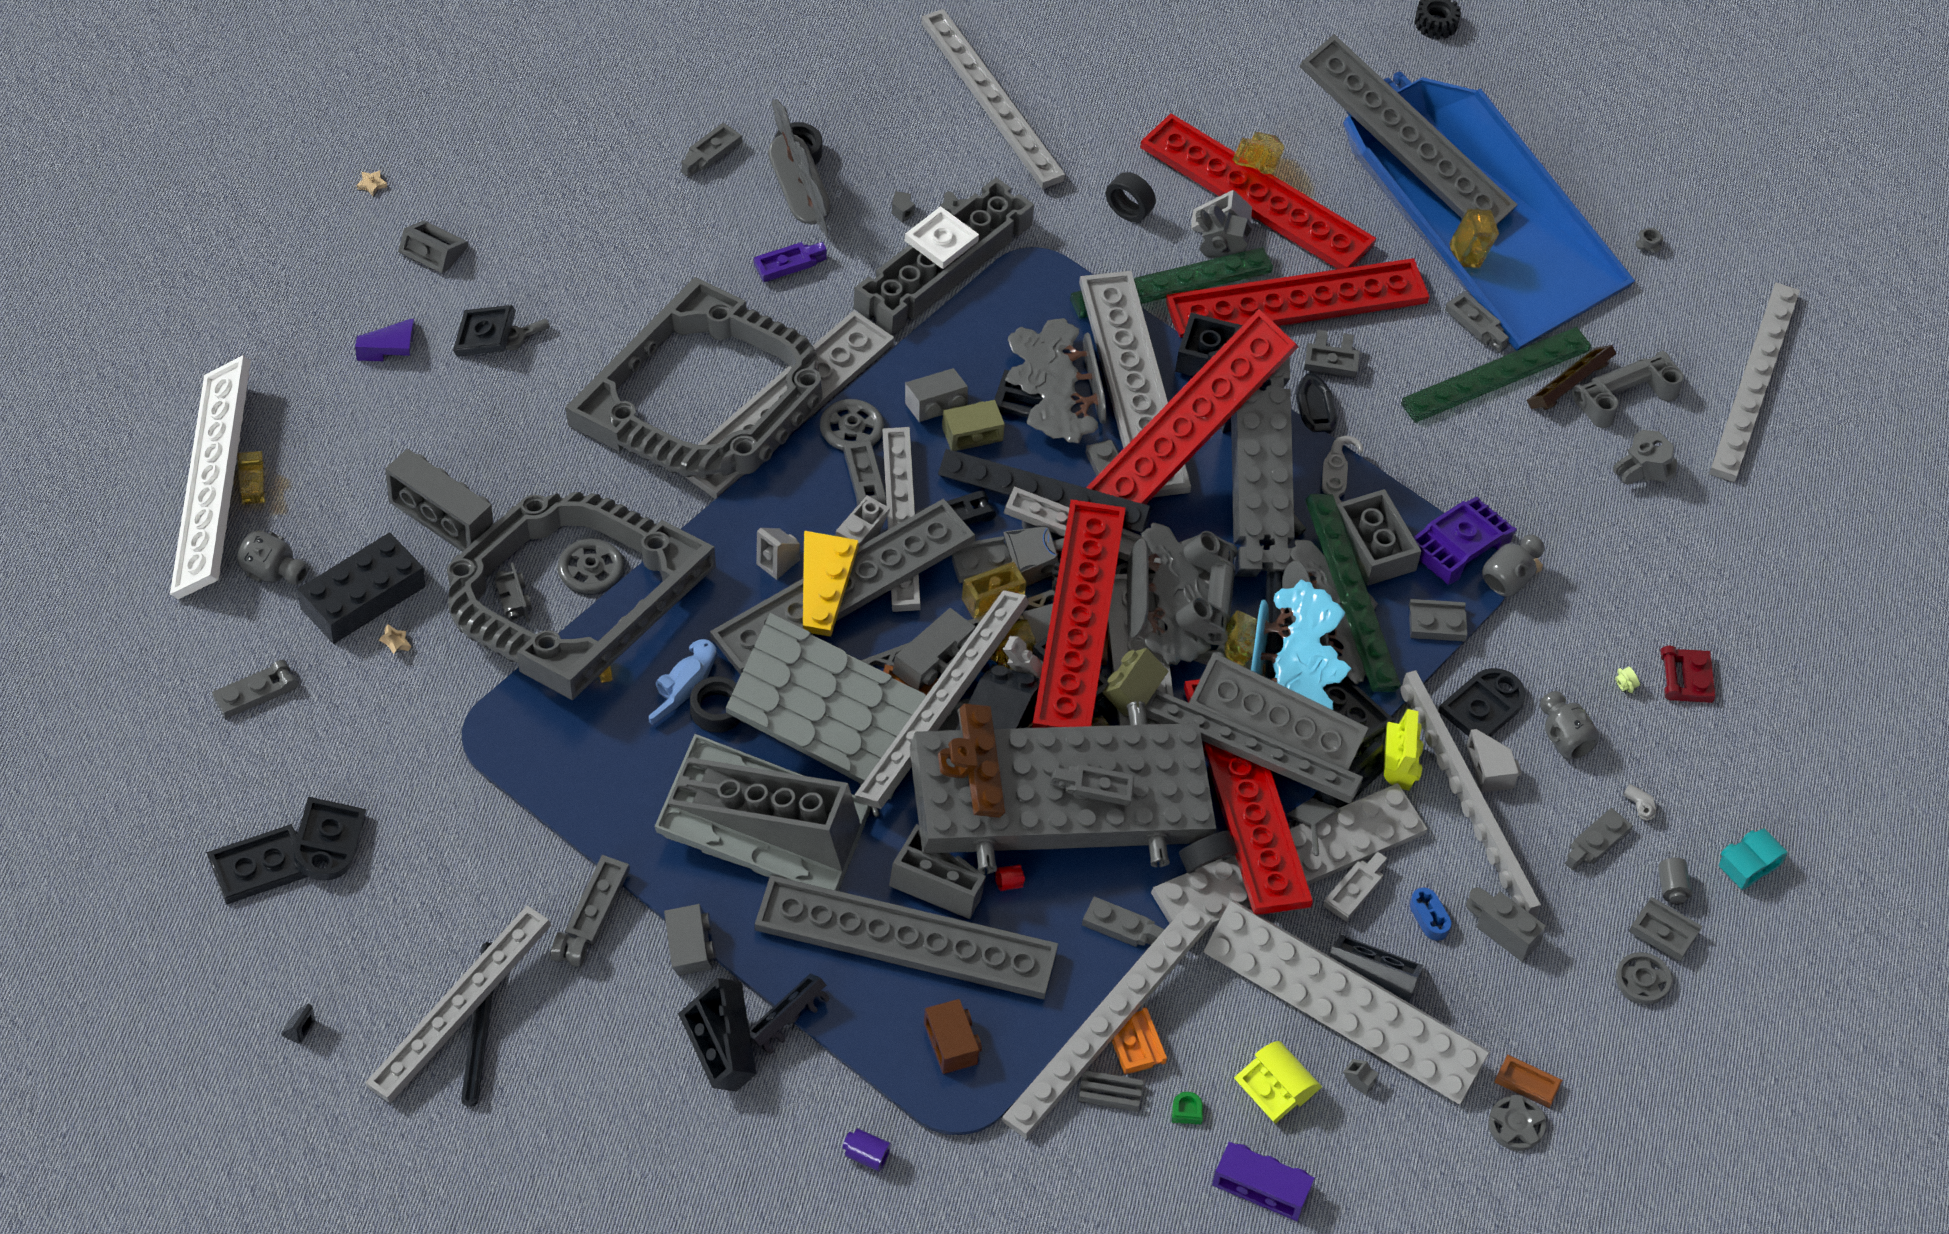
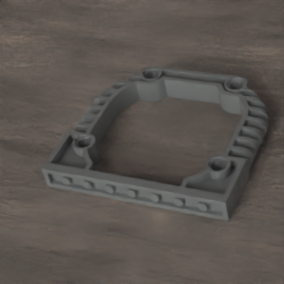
[565,277,823,478]
[447,492,716,700]

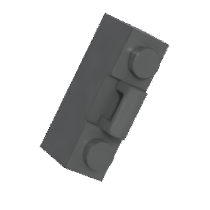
[892,608,976,690]

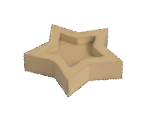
[357,170,387,196]
[379,625,412,654]

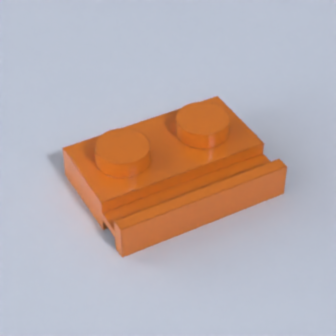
[1112,1007,1167,1075]

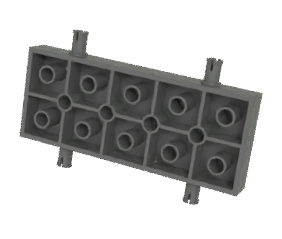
[910,701,1216,874]

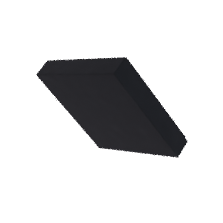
[453,305,516,356]

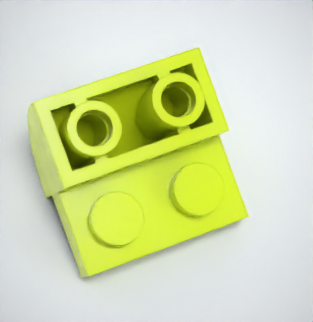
[1384,709,1424,791]
[1234,1041,1322,1124]

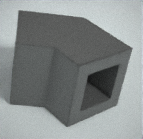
[892,191,915,223]
[1343,1059,1379,1095]

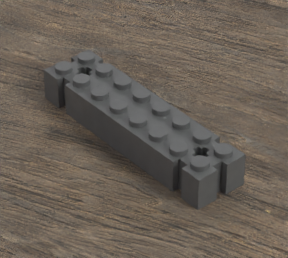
[853,177,1034,336]
[1231,357,1294,578]

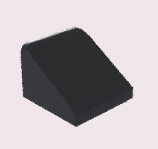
[281,1003,315,1044]

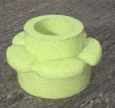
[1615,666,1640,693]

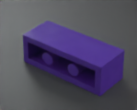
[1212,1142,1315,1222]

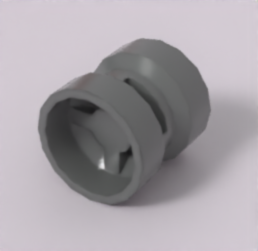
[551,931,589,967]

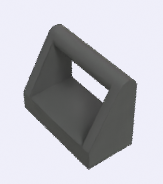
[398,220,469,273]

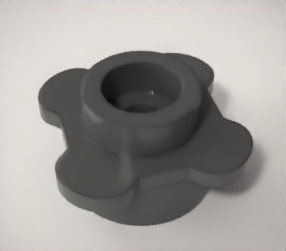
[1636,228,1663,253]

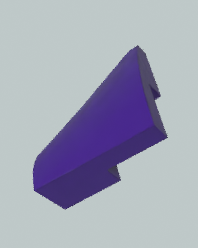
[355,319,415,362]

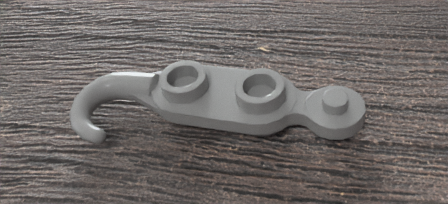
[1322,436,1363,515]

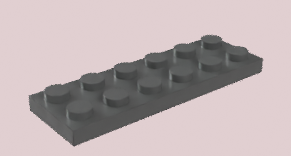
[1189,652,1369,771]

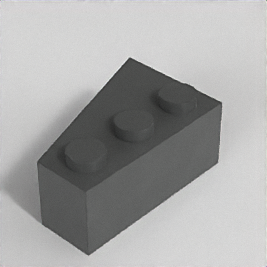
[889,824,986,919]

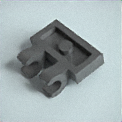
[1304,329,1360,378]

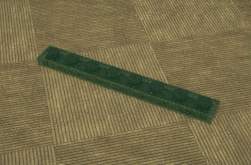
[1070,247,1273,319]
[1401,327,1591,423]
[1305,494,1401,692]

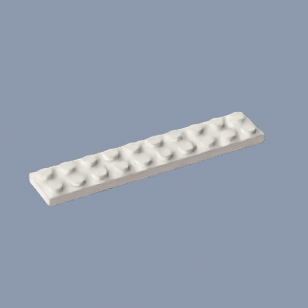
[170,355,251,599]

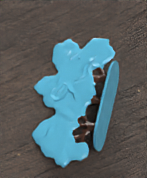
[1251,580,1352,710]

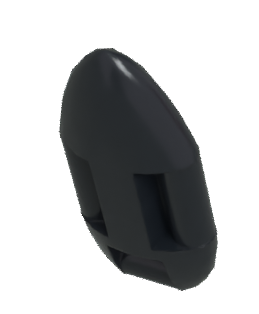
[1296,373,1338,434]

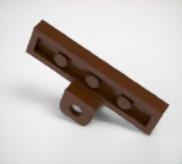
[938,704,1005,818]

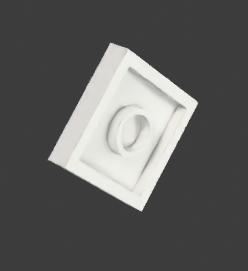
[905,206,979,269]

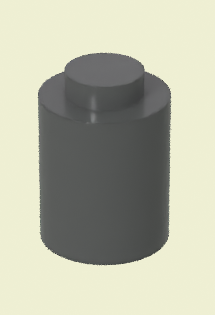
[1658,857,1692,904]

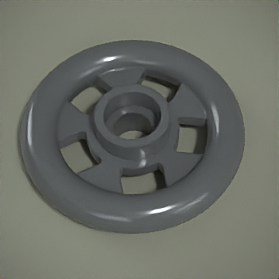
[820,399,884,451]
[557,539,624,594]

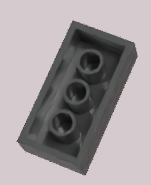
[385,448,493,552]

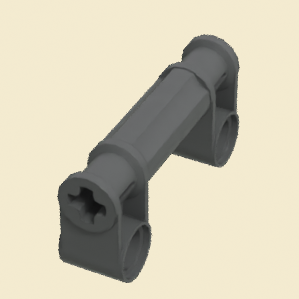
[1572,351,1684,428]
[1176,531,1237,645]

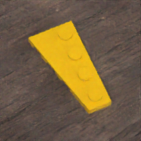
[803,531,859,637]

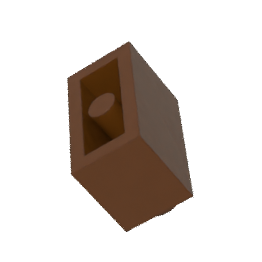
[924,999,982,1074]

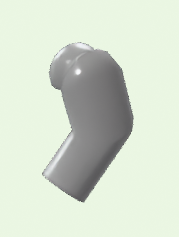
[1623,784,1656,820]

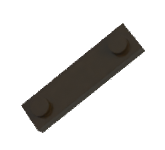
[1526,345,1617,410]

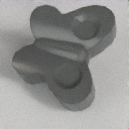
[940,191,967,213]

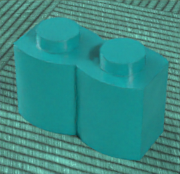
[1718,828,1788,890]

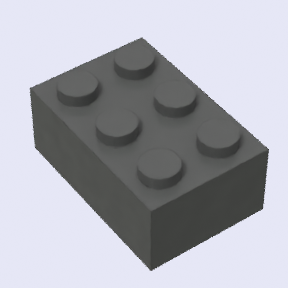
[1331,489,1421,586]

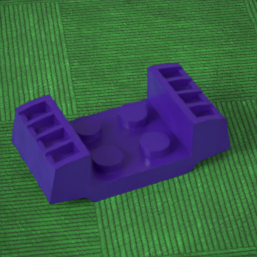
[1413,496,1517,585]

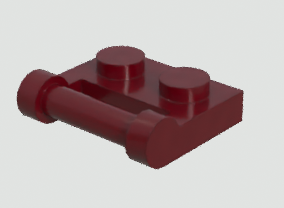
[1660,645,1715,703]

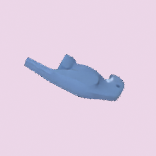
[649,639,717,724]

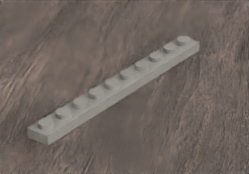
[921,9,1065,189]
[1709,282,1800,483]
[855,590,1029,809]
[1401,670,1541,917]
[1002,903,1212,1139]

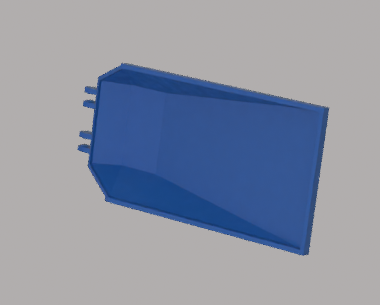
[1343,71,1635,351]

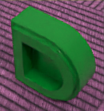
[1171,1092,1203,1125]

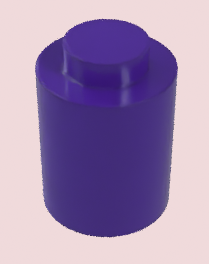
[842,1128,892,1172]

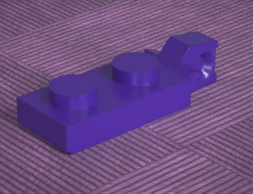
[753,242,827,283]

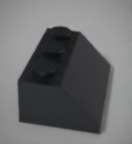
[1330,934,1424,1003]

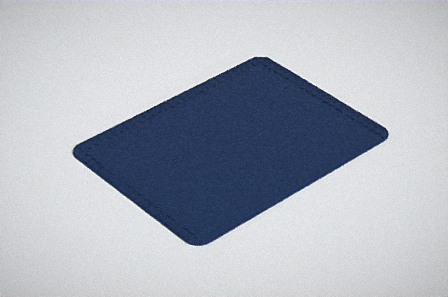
[462,247,1506,1135]

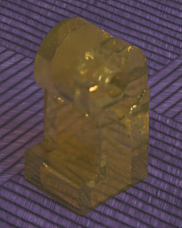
[237,451,266,505]
[1225,610,1258,666]

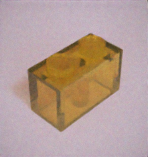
[1449,209,1499,268]
[962,561,1026,619]

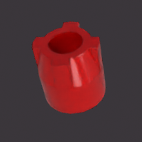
[995,864,1025,891]

